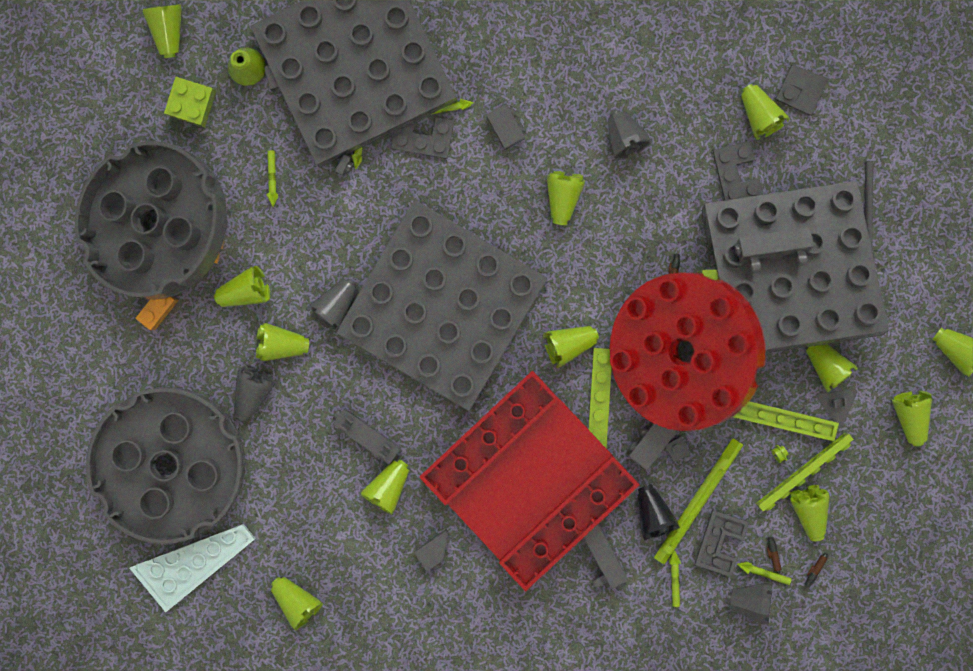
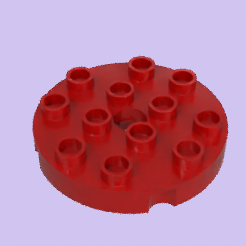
[610,272,766,431]

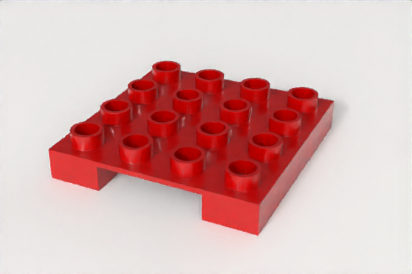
[419,370,640,592]

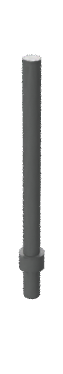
[865,161,874,257]

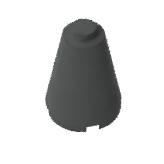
[306,278,358,333]

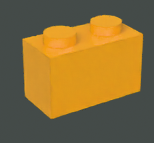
[135,296,179,330]

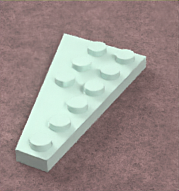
[130,524,256,612]

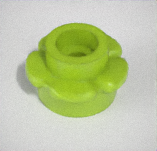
[771,445,789,463]

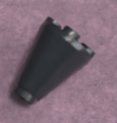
[638,484,680,540]

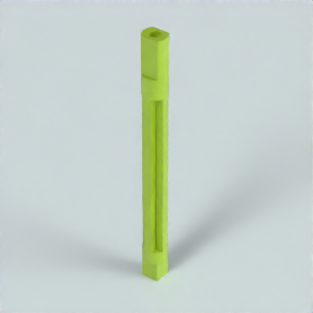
[654,438,744,565]

